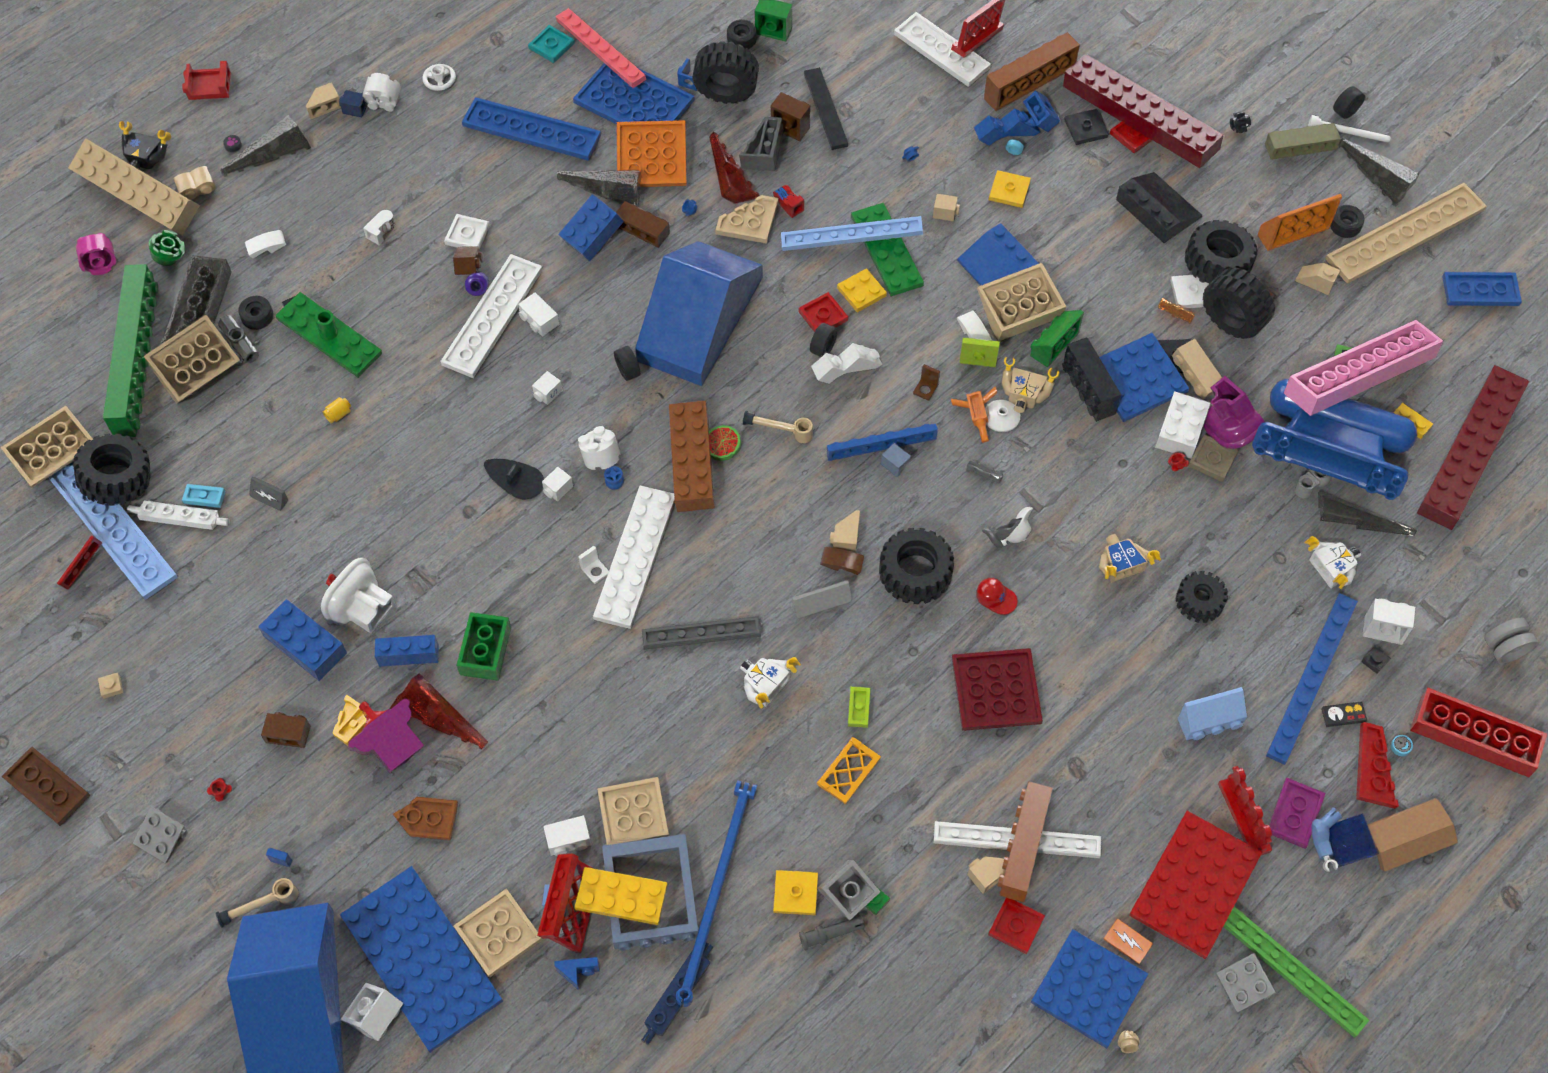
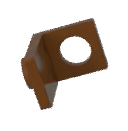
[913,364,940,401]

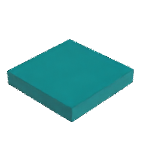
[528,25,575,63]

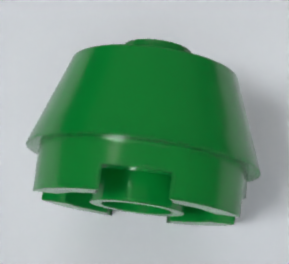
[148,230,185,266]

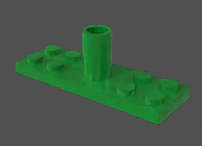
[275,292,383,378]

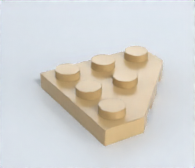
[715,195,778,244]

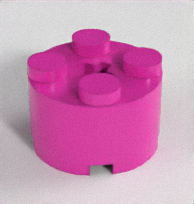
[76,233,116,275]

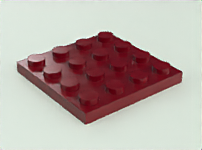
[952,648,1043,731]

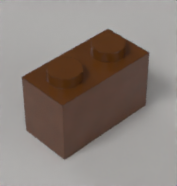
[453,246,483,275]
[261,712,311,748]

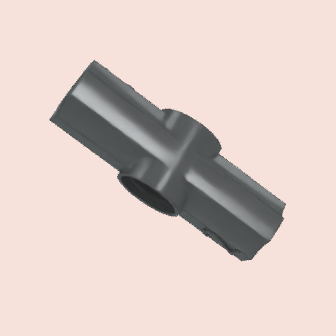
[218,315,259,363]

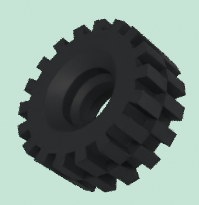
[1175,571,1228,623]

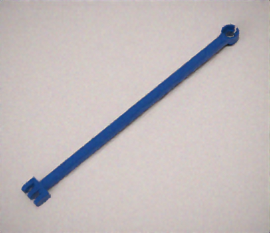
[676,780,757,1007]

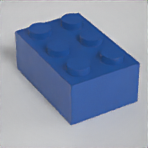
[558,194,624,261]

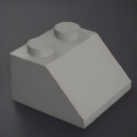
[818,860,880,920]

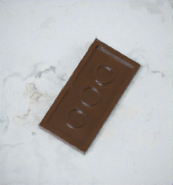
[1,747,90,826]

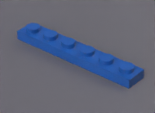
[827,423,938,461]

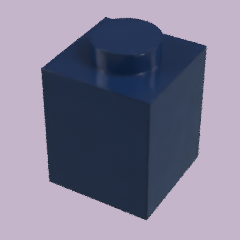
[339,90,368,118]

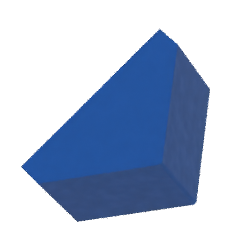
[635,241,763,386]
[227,903,344,1073]

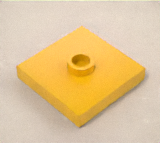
[989,170,1031,208]
[773,870,818,916]

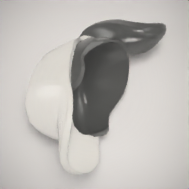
[982,507,1033,548]

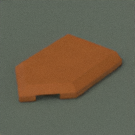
[393,797,458,840]

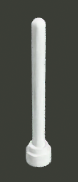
[1308,115,1391,143]

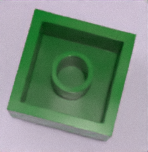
[755,0,792,42]

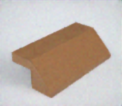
[1363,798,1458,871]

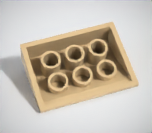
[977,263,1066,341]
[144,315,240,404]
[0,406,93,488]

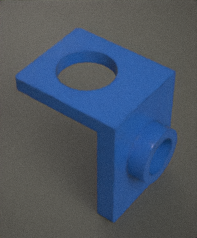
[677,58,697,91]

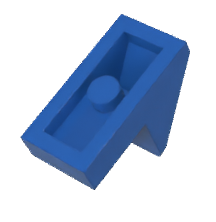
[554,957,600,990]

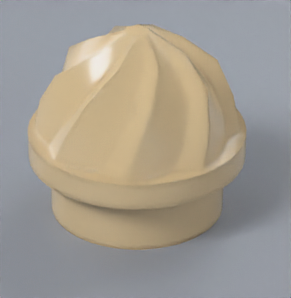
[1118,1030,1140,1053]

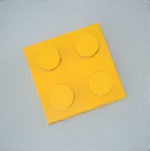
[837,268,887,313]

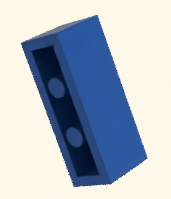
[375,635,439,667]

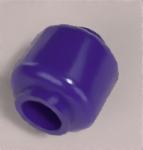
[465,271,489,296]

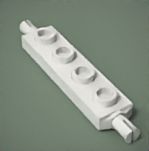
[127,501,229,530]

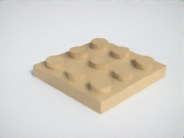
[597,777,669,845]
[454,888,543,978]

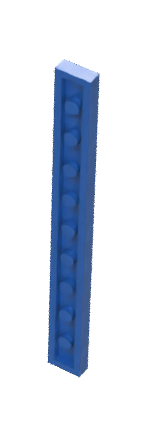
[1266,593,1358,765]

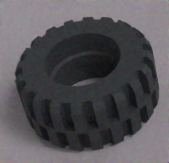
[692,41,759,104]
[1185,220,1258,285]
[1202,268,1275,339]
[73,433,151,506]
[879,527,954,604]

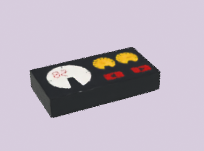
[1321,701,1367,727]

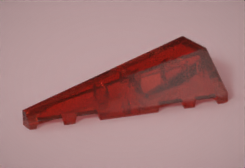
[709,131,760,204]
[390,673,488,750]

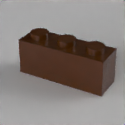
[616,201,670,248]

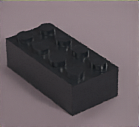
[1062,337,1121,422]

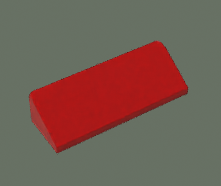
[57,535,102,590]

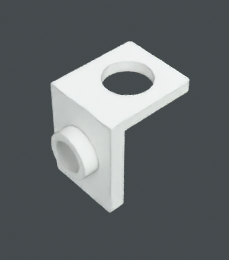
[579,546,609,584]

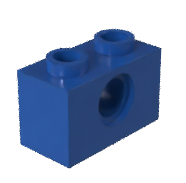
[1023,90,1060,132]

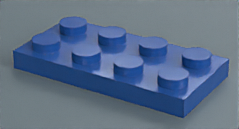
[1442,272,1522,306]

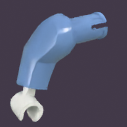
[1311,808,1342,872]

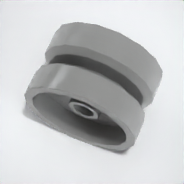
[1484,618,1539,664]

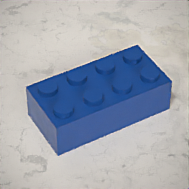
[258,599,347,681]

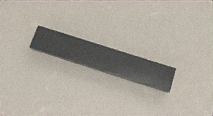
[642,616,761,650]

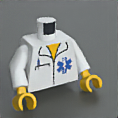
[1305,536,1361,589]
[740,657,801,709]

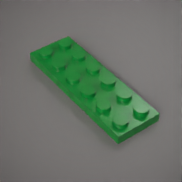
[851,202,924,297]

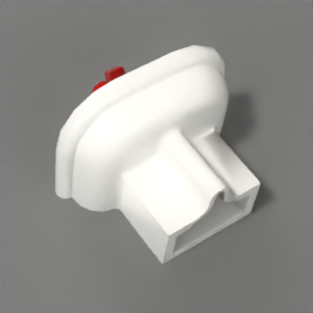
[321,558,396,633]

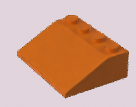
[1257,194,1342,251]

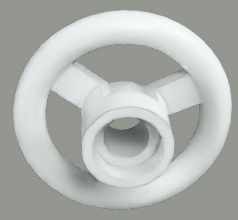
[422,64,456,91]

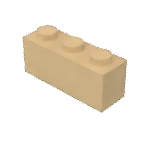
[1172,339,1222,400]

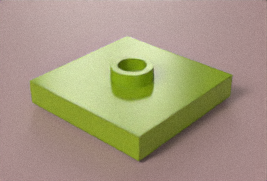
[959,338,1000,367]

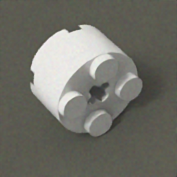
[362,73,401,112]
[578,426,621,470]

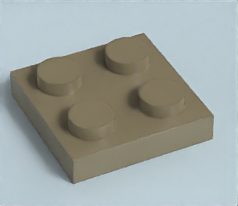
[1188,435,1239,482]

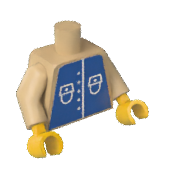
[1099,534,1161,583]

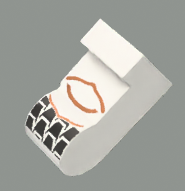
[363,210,395,246]

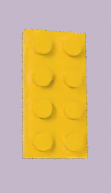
[575,867,668,925]

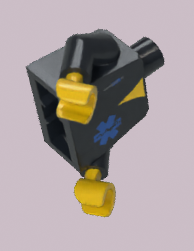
[119,121,171,169]

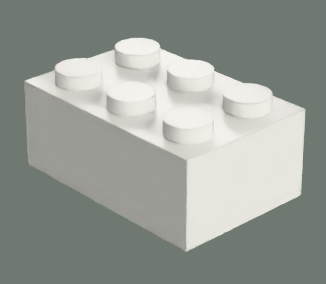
[1155,391,1210,459]

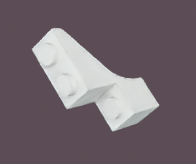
[811,343,882,384]

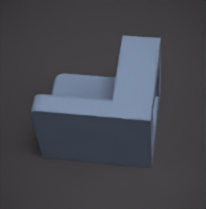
[881,443,910,477]

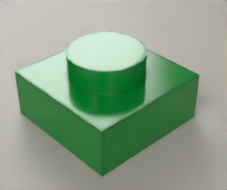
[865,885,890,916]

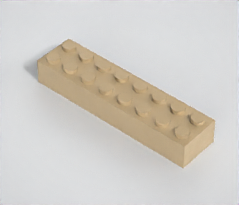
[68,138,200,236]

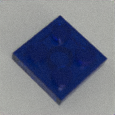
[1329,813,1379,868]

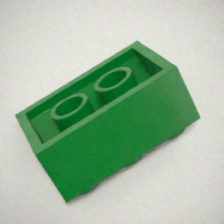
[1030,310,1084,368]

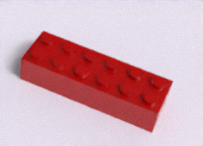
[1410,687,1547,777]

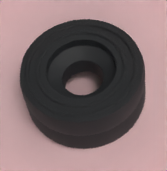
[727,19,757,49]
[1333,86,1365,119]
[1330,205,1364,238]
[238,296,273,330]
[810,323,837,357]
[614,346,641,381]

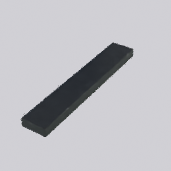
[804,67,848,150]

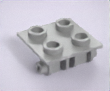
[133,806,187,863]
[1217,953,1276,1012]

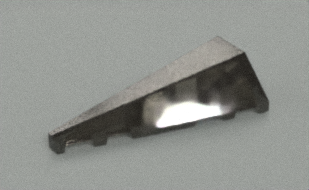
[220,115,311,177]
[1338,138,1420,207]
[557,170,642,207]
[1318,490,1417,536]

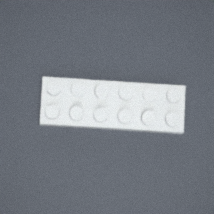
[894,12,991,87]

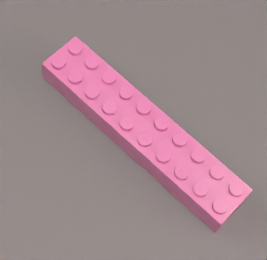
[1284,320,1443,416]

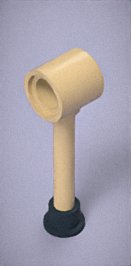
[742,411,813,443]
[216,878,299,928]

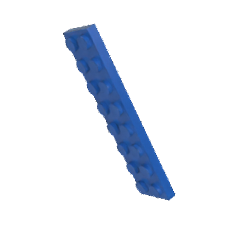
[462,97,601,161]

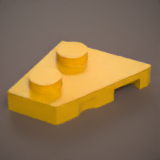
[333,695,366,746]

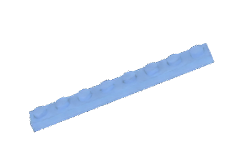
[781,216,923,251]

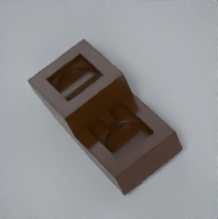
[820,547,864,575]

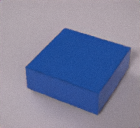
[266,848,292,867]

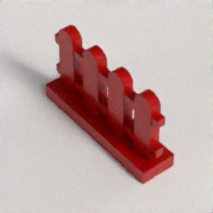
[1218,766,1272,855]

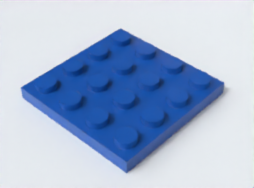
[1099,333,1189,422]
[1031,929,1148,1049]

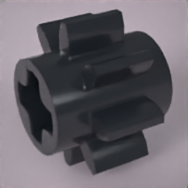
[1230,112,1251,133]

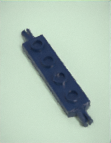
[641,942,713,1045]

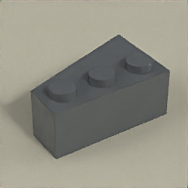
[739,117,784,171]

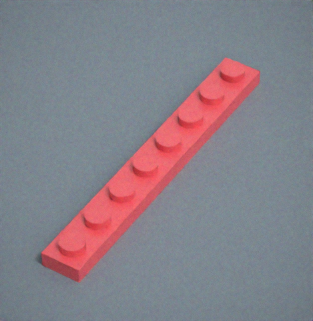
[555,8,646,88]

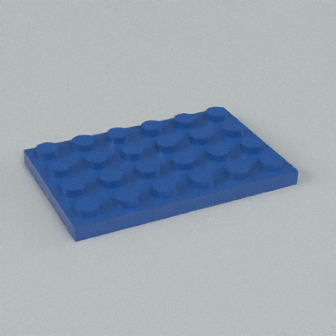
[573,63,695,125]

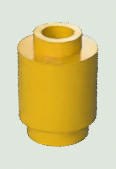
[322,397,351,424]

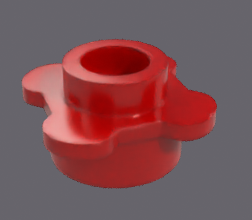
[1168,452,1189,471]
[207,778,232,802]

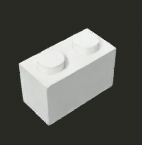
[518,293,559,337]
[544,815,591,856]

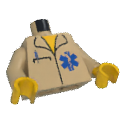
[1002,357,1060,413]

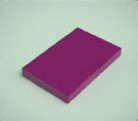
[1269,777,1326,849]

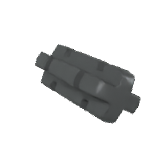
[967,460,1003,483]

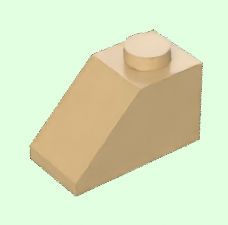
[306,82,341,119]
[1295,263,1340,295]
[830,510,860,553]
[967,856,1006,894]

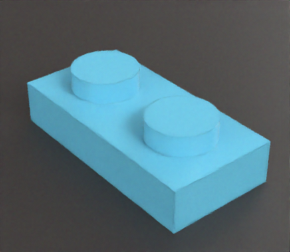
[182,484,226,508]

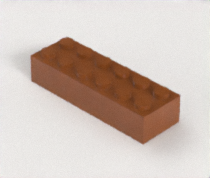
[984,32,1080,111]
[669,400,715,512]

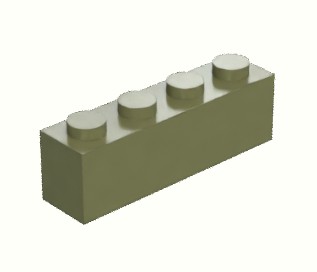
[1265,123,1341,160]

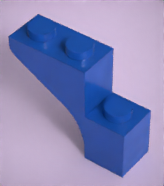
[974,108,1040,146]

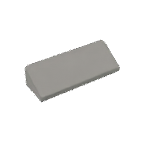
[792,581,852,618]

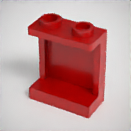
[182,61,231,100]

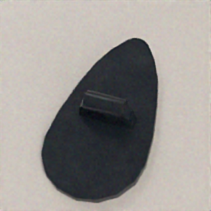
[484,458,544,500]

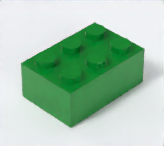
[456,612,511,681]

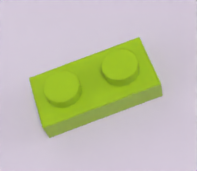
[848,686,870,728]

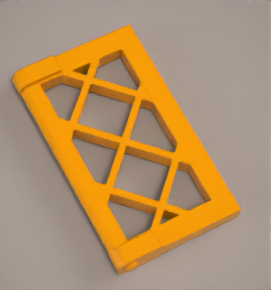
[816,737,881,805]

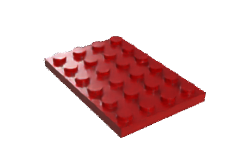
[1129,810,1262,960]

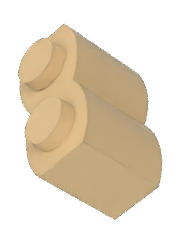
[173,166,216,200]

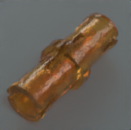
[1158,298,1195,324]

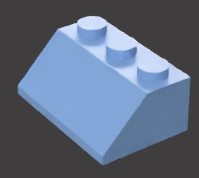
[1178,687,1247,740]

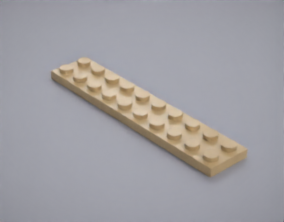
[1325,183,1487,284]

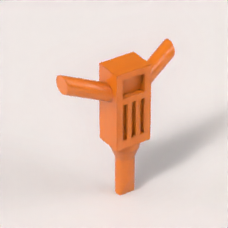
[951,386,997,443]

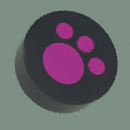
[223,135,242,152]

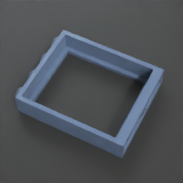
[602,834,698,951]

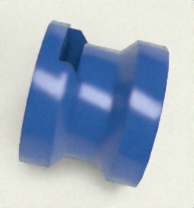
[604,466,624,490]

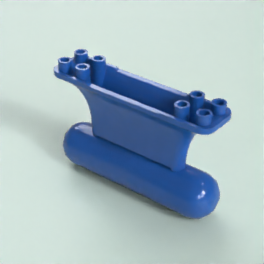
[1252,379,1417,500]

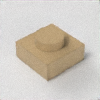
[98,673,123,699]

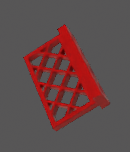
[951,0,1005,58]
[537,853,594,953]

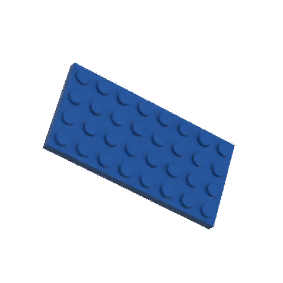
[340,866,503,1053]

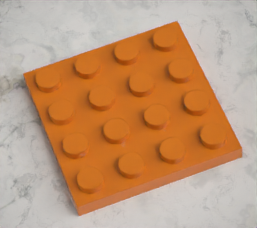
[617,120,687,188]

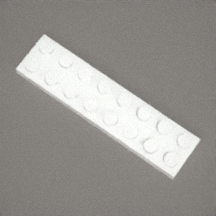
[440,254,543,378]
[593,486,675,629]

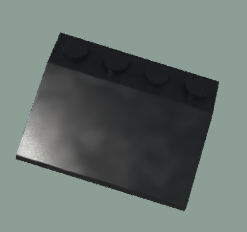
[1116,172,1202,243]

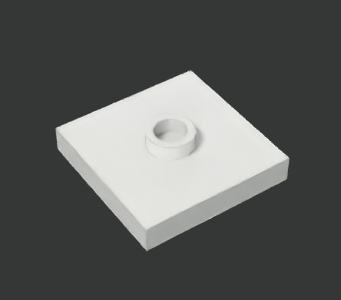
[444,214,490,249]
[1170,275,1209,309]

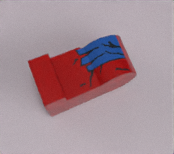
[773,185,804,218]

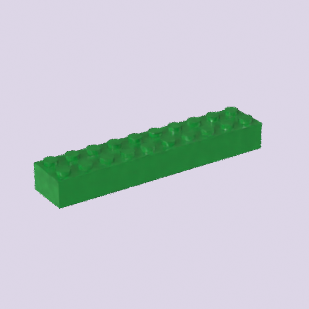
[103,264,159,437]

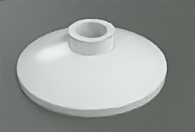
[985,400,1020,432]

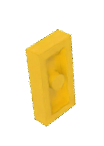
[1393,403,1433,439]

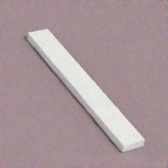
[933,821,1101,858]

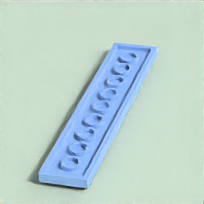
[48,461,178,600]

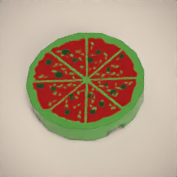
[709,425,741,461]

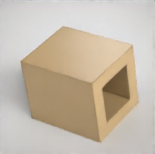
[933,194,960,221]

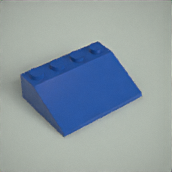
[957,223,1039,286]

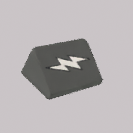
[249,476,288,511]

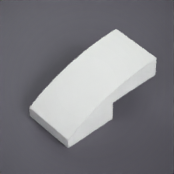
[245,230,286,258]
[957,311,992,340]

